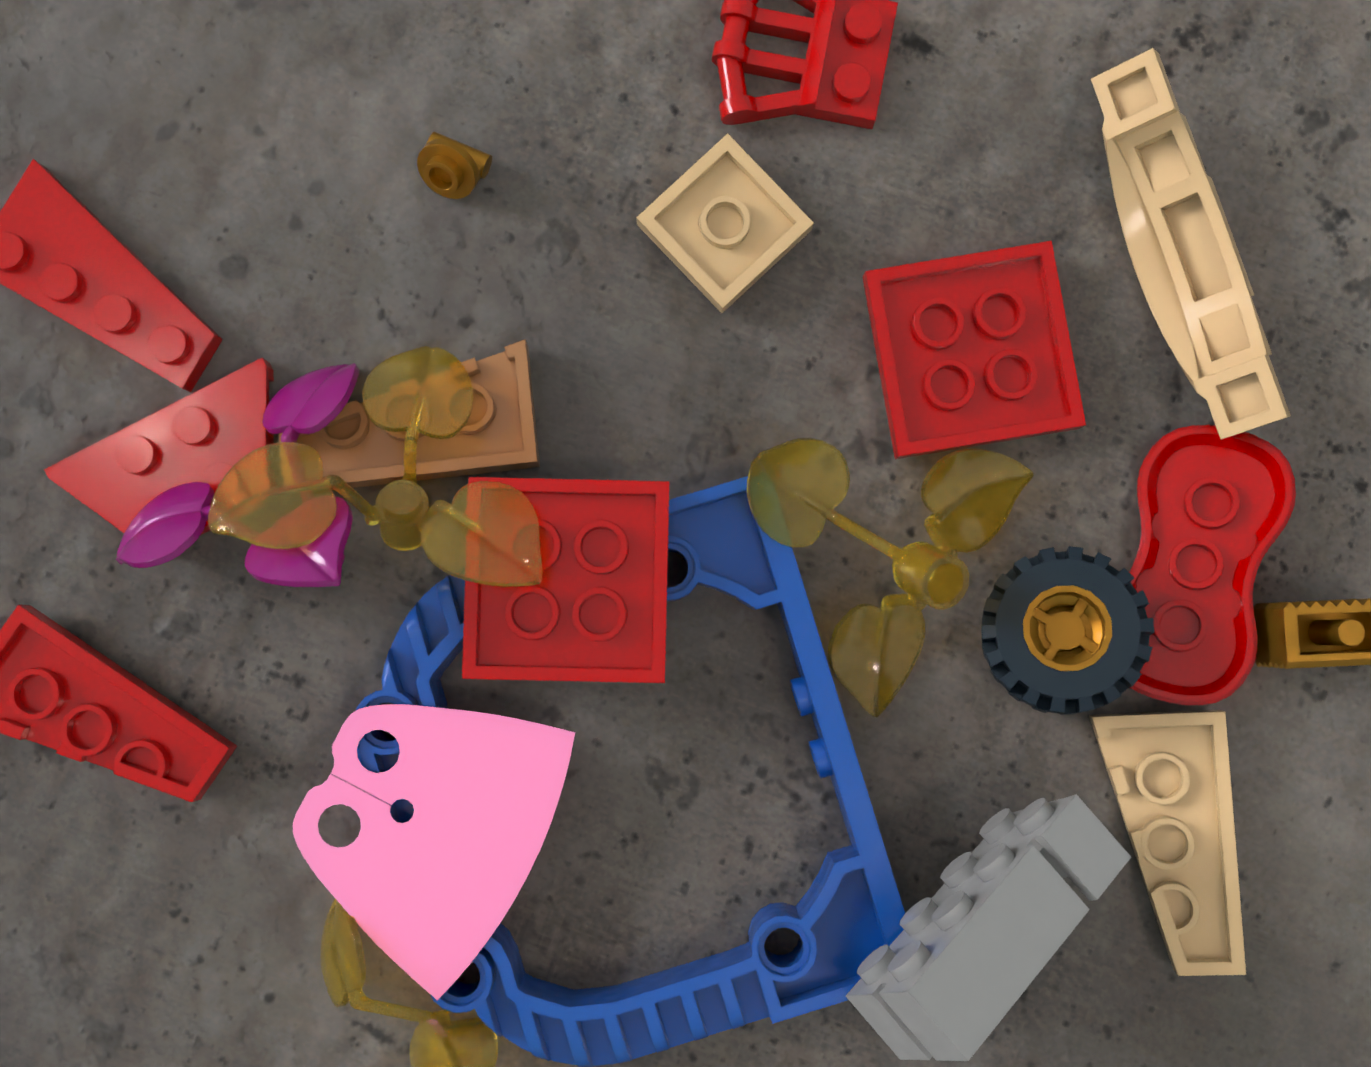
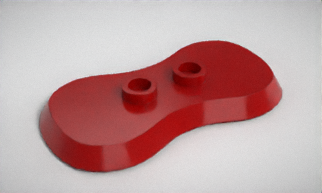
[1129,425,1296,705]

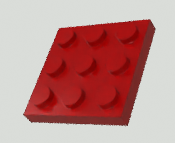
[862,241,1086,459]
[462,477,670,683]

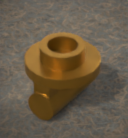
[417,132,492,199]

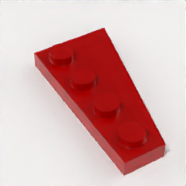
[0,159,223,392]
[0,605,237,802]

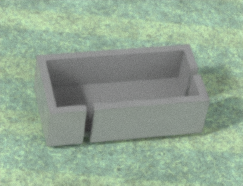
[846,794,1131,1061]

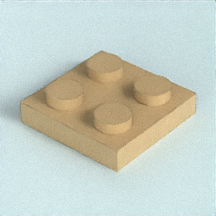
[636,133,814,313]

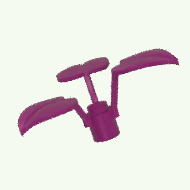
[115,363,360,587]

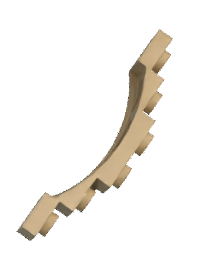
[1091,48,1291,439]

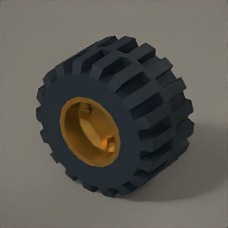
[981,546,1154,715]

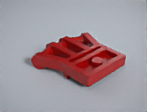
[711,0,898,129]

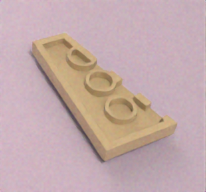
[1089,710,1246,976]

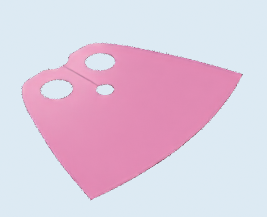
[293,704,575,1001]

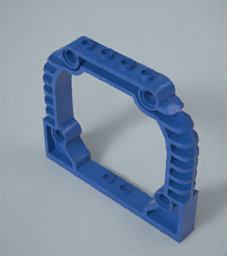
[356,470,905,1067]

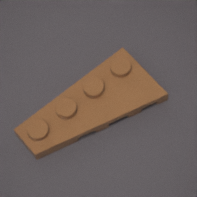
[279,339,540,495]

